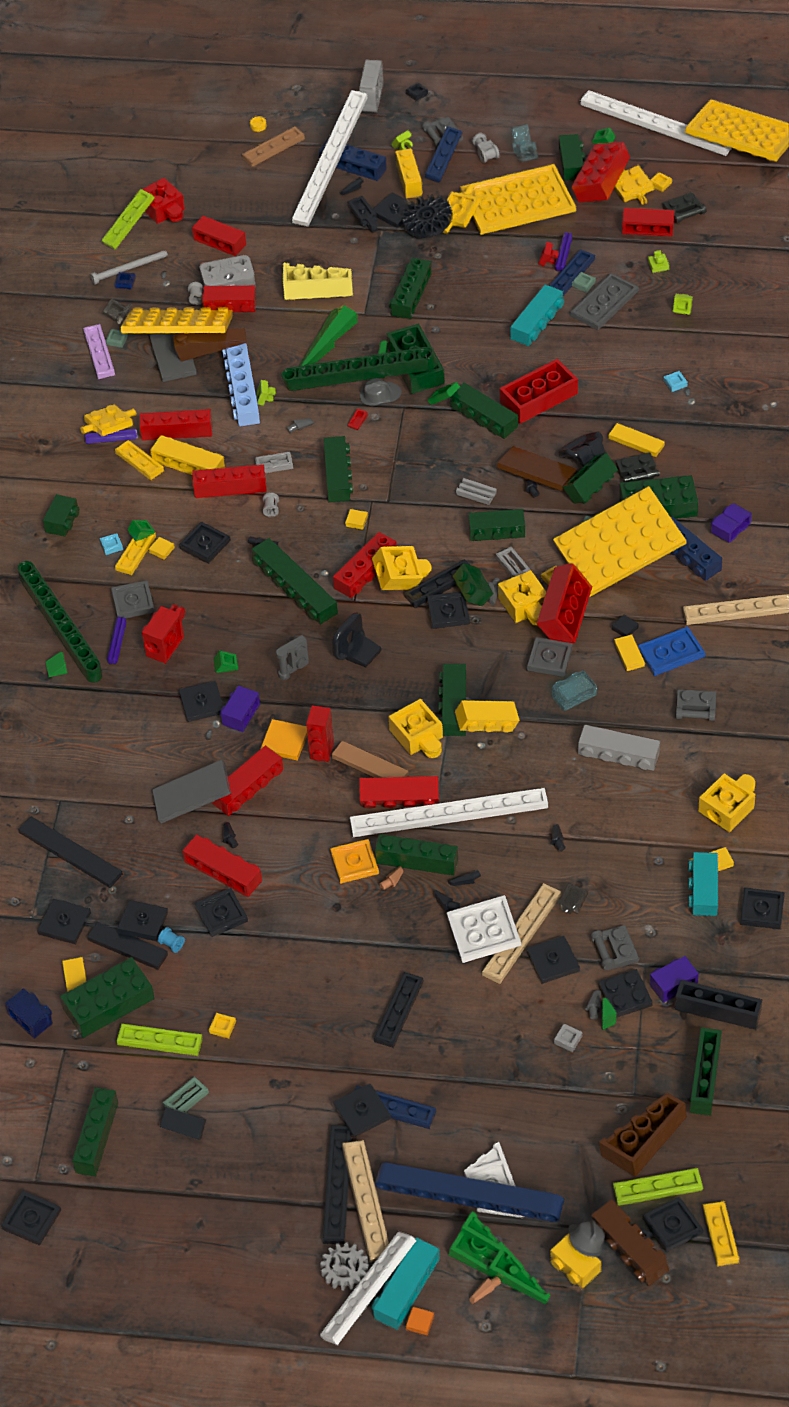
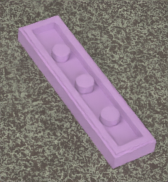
[83,324,115,379]

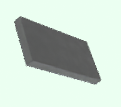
[570,273,639,330]
[148,333,197,382]
[153,760,231,823]

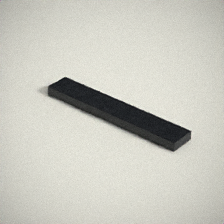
[19,816,123,888]
[323,1125,352,1244]

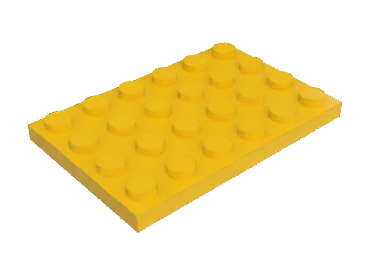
[685,99,789,161]
[460,164,576,234]
[121,307,233,333]
[553,486,687,597]

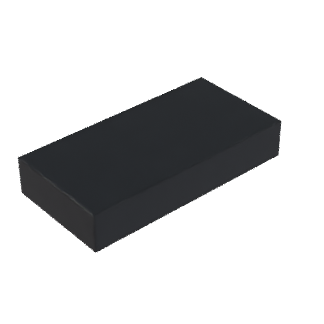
[160,1107,207,1140]

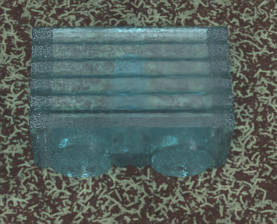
[552,670,597,711]

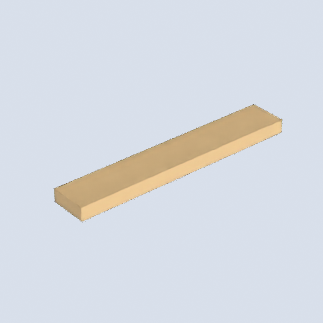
[683,594,789,625]
[482,883,561,984]
[342,1140,389,1262]

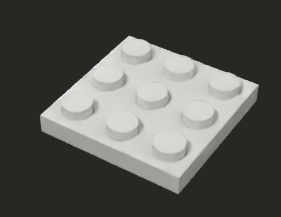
[447,895,522,963]

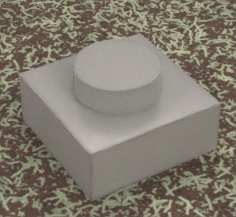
[554,1024,583,1052]

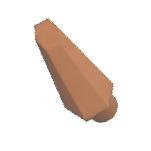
[379,866,403,890]
[470,1276,501,1304]

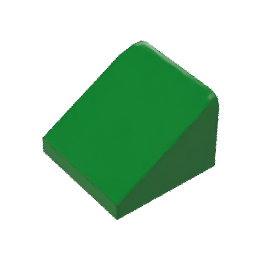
[592,127,615,144]
[128,520,155,541]
[214,650,238,673]
[45,651,67,677]
[602,997,616,1030]

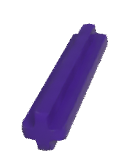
[555,232,572,271]
[85,429,138,444]
[107,617,127,664]

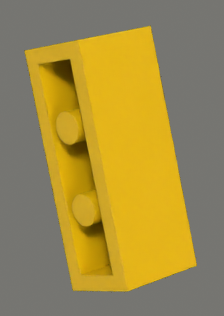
[396,149,422,199]
[455,700,520,732]

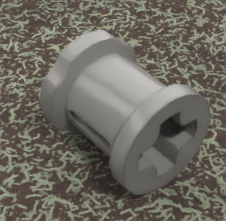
[188,282,203,305]
[263,493,279,517]

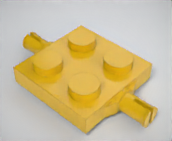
[614,165,654,204]
[443,184,481,234]
[80,405,136,436]

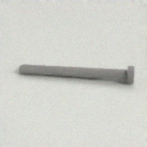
[90,250,167,285]

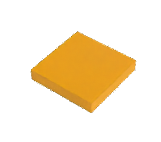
[260,719,308,761]
[330,839,379,884]

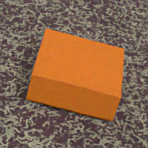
[406,1307,434,1336]

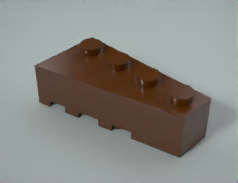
[599,1093,687,1177]
[592,1199,669,1286]

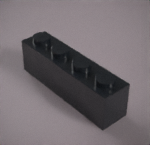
[675,980,763,1030]

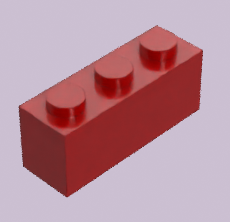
[622,208,674,236]
[192,216,246,257]
[203,285,256,312]
[306,705,334,762]

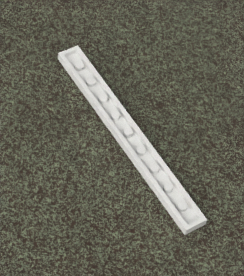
[292,90,368,227]
[581,91,732,156]
[350,788,548,837]

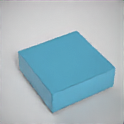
[664,371,688,392]
[100,533,123,555]

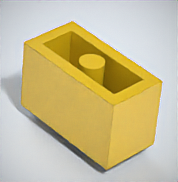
[551,1234,601,1289]

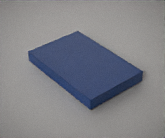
[637,626,705,676]

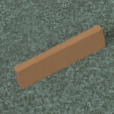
[242,126,305,167]
[332,741,409,778]

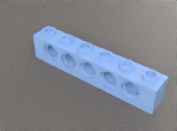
[223,343,260,426]

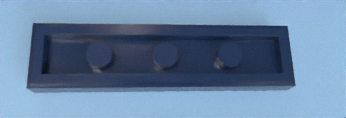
[425,126,463,183]
[549,249,595,296]
[354,1085,436,1129]

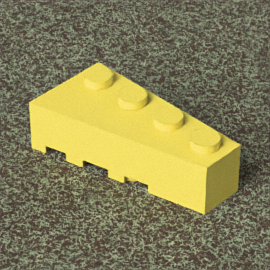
[283,263,353,300]

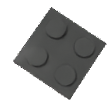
[111,580,155,618]
[527,637,573,677]

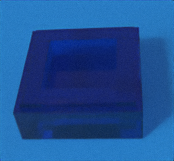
[115,272,136,290]

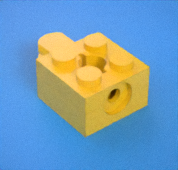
[372,546,432,590]
[498,570,546,625]
[388,699,443,758]
[698,773,755,832]

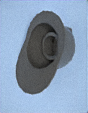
[360,378,402,406]
[568,1220,605,1257]

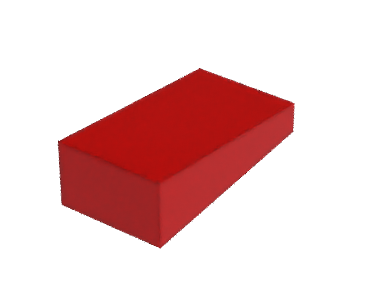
[348,408,368,430]

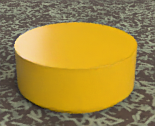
[250,117,267,132]

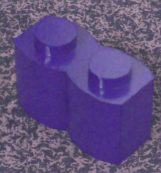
[711,503,752,543]

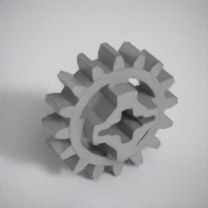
[321,1243,369,1291]

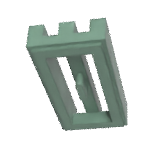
[163,1077,209,1112]

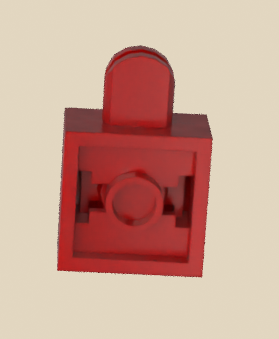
[137,178,185,224]
[142,604,185,664]

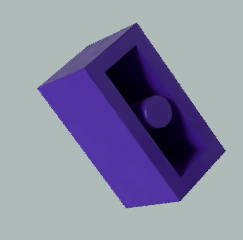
[220,686,260,732]
[650,956,699,1003]

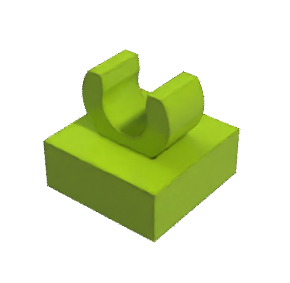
[391,130,413,150]
[648,250,669,273]
[673,294,693,315]
[256,380,276,406]

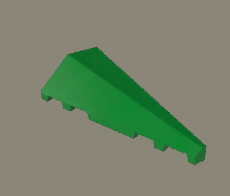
[299,305,358,366]
[448,1211,550,1304]

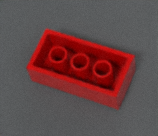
[572,142,630,202]
[500,358,578,424]
[537,563,593,643]

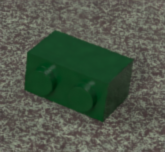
[43,494,80,537]
[453,563,494,606]

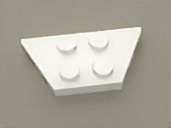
[464,1142,524,1217]

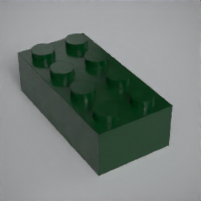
[386,323,445,394]
[619,475,698,519]
[60,957,155,1038]

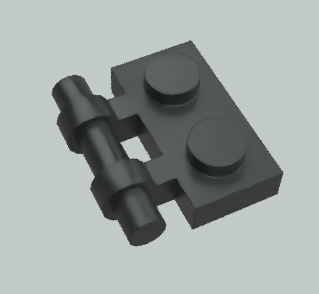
[616,452,660,482]

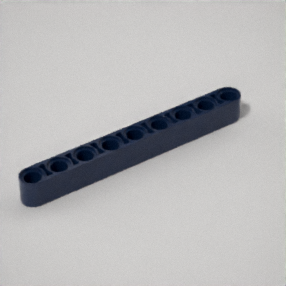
[374,1163,564,1222]

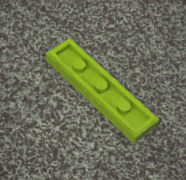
[102,189,154,250]
[117,1024,203,1056]
[613,1168,703,1206]

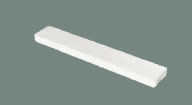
[320,1232,416,1345]

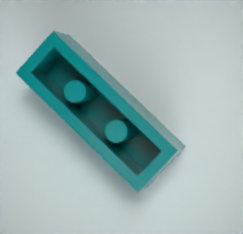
[689,852,718,916]

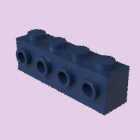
[319,139,387,181]
[670,516,723,581]

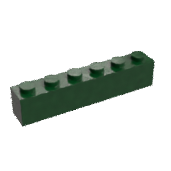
[252,538,338,625]

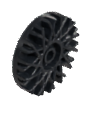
[402,194,453,238]

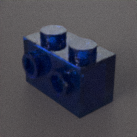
[5,988,53,1039]

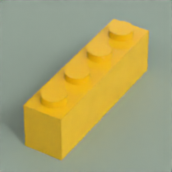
[151,435,225,475]

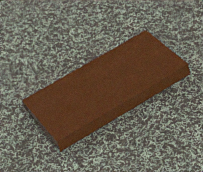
[497,446,577,491]

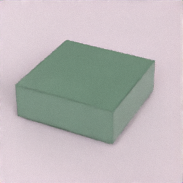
[572,272,596,293]
[106,329,128,348]

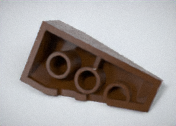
[173,328,247,362]

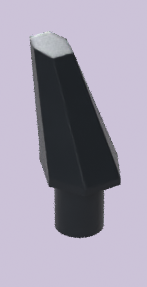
[340,177,364,195]
[526,479,540,497]
[248,536,279,546]
[223,822,238,848]
[550,824,566,852]
[448,870,481,886]
[435,890,460,912]

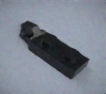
[347,196,378,233]

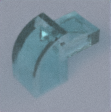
[511,124,538,162]

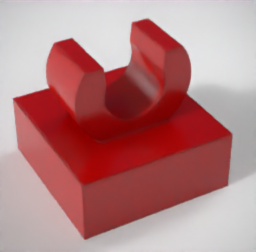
[538,242,559,266]

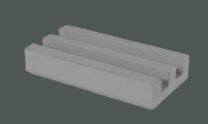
[255,452,293,473]
[456,478,497,505]
[496,547,530,578]

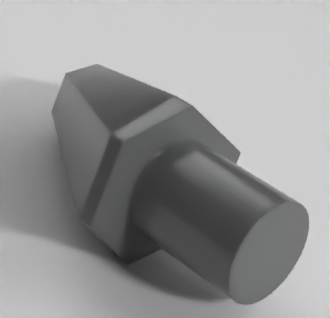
[287,418,314,433]
[488,578,501,606]
[585,990,601,1019]

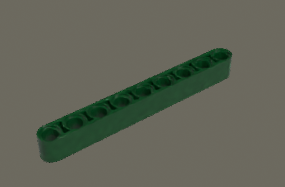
[281,347,437,391]
[18,561,102,683]

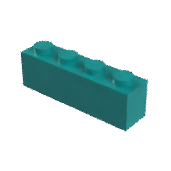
[510,285,564,346]
[372,1238,440,1330]

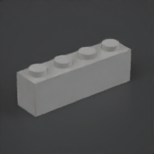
[578,725,660,771]

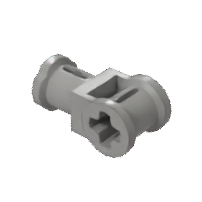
[472,133,499,163]

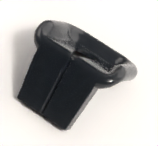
[558,432,606,467]
[332,612,382,668]

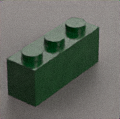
[559,134,585,181]
[562,452,618,504]
[469,509,525,541]

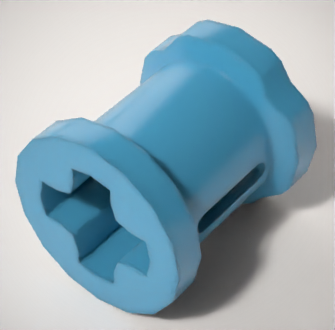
[158,927,185,953]

